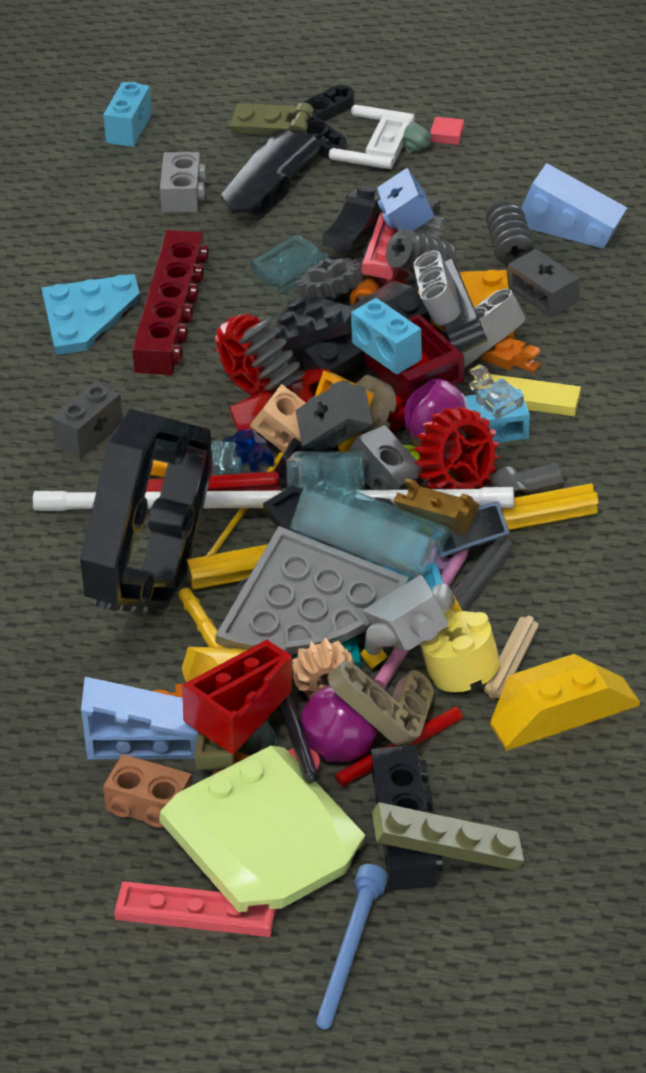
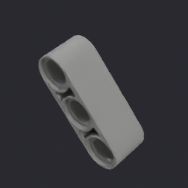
[414,250,461,325]
[440,288,525,367]

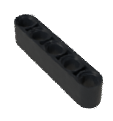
[444,257,488,353]

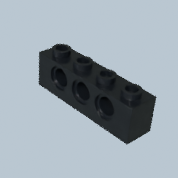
[371,745,443,891]

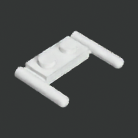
[329,105,415,170]

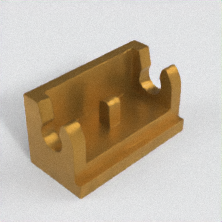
[393,478,480,536]

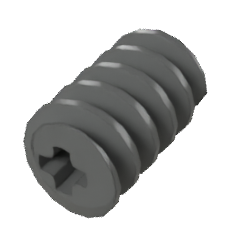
[486,200,535,264]
[386,229,457,273]
[238,316,305,391]

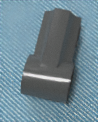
[490,462,564,498]

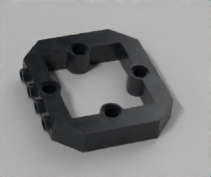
[80,409,213,613]

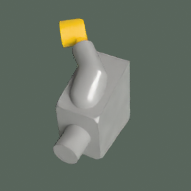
[360,574,462,670]

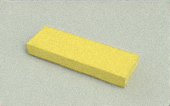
[478,373,581,416]

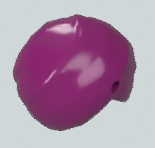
[404,378,468,446]
[301,685,379,763]

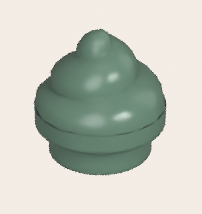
[403,121,433,153]

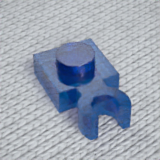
[222,428,275,473]

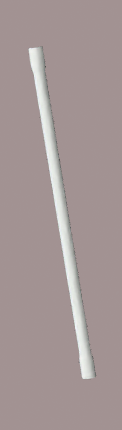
[33,487,514,511]

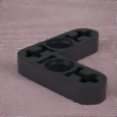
[295,85,354,159]

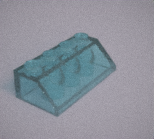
[290,478,451,581]

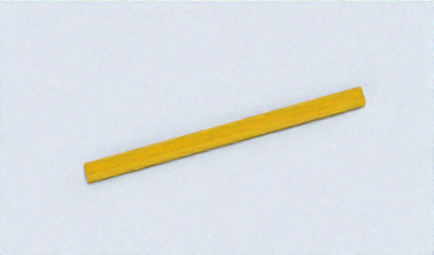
[186,483,599,590]

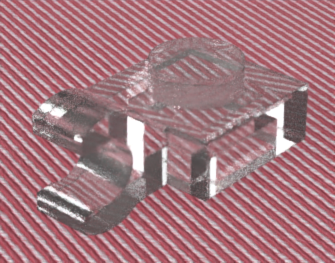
[469,364,524,420]

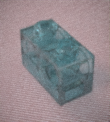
[286,451,364,496]

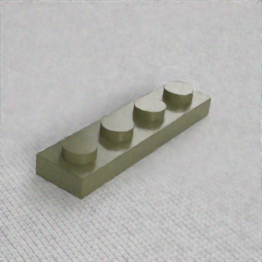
[372,802,524,871]

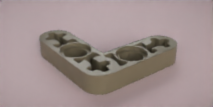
[328,661,434,747]

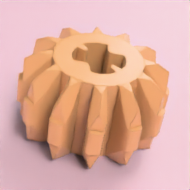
[292,637,354,698]

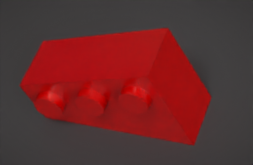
[182,639,292,755]

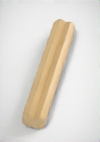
[484,615,538,700]

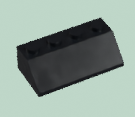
[292,281,431,380]

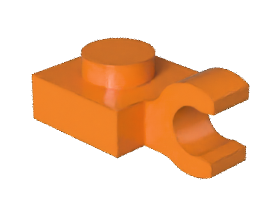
[481,336,541,373]

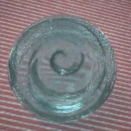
[243,719,279,752]

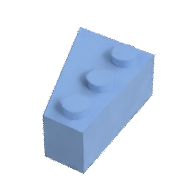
[521,163,627,249]
[81,677,198,759]

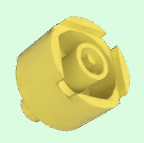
[420,609,500,692]

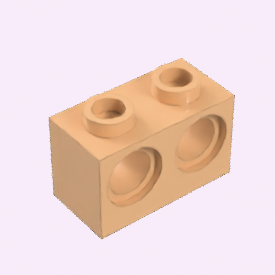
[250,384,317,453]

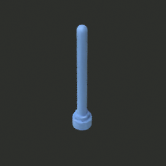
[316,864,388,1030]

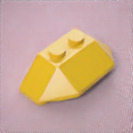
[490,654,640,751]

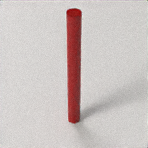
[334,706,463,788]

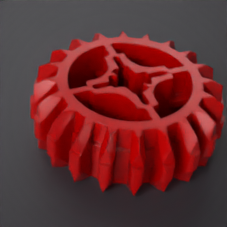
[215,313,282,396]
[413,407,501,489]

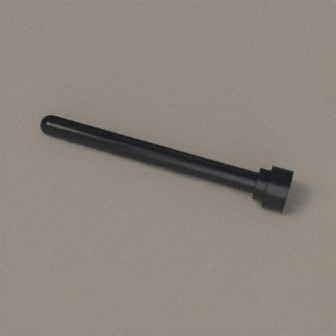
[280,674,318,783]

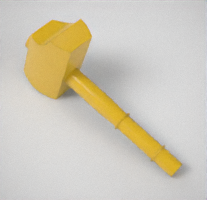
[178,588,247,682]

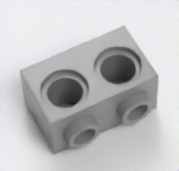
[160,152,206,212]

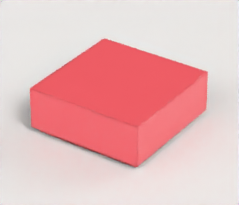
[430,117,464,145]

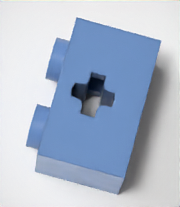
[377,168,435,231]

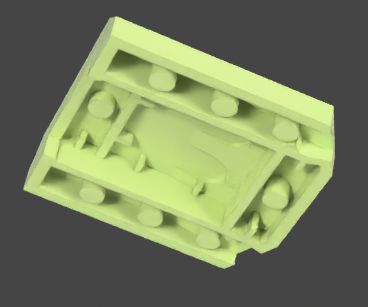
[159,746,365,912]

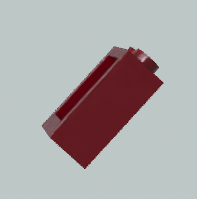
[365,314,464,402]

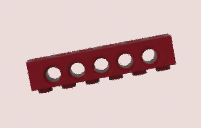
[132,230,209,376]

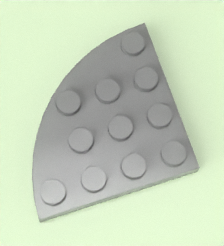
[215,526,409,655]

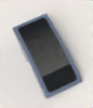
[429,501,510,558]

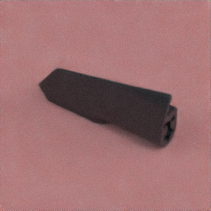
[221,130,322,217]

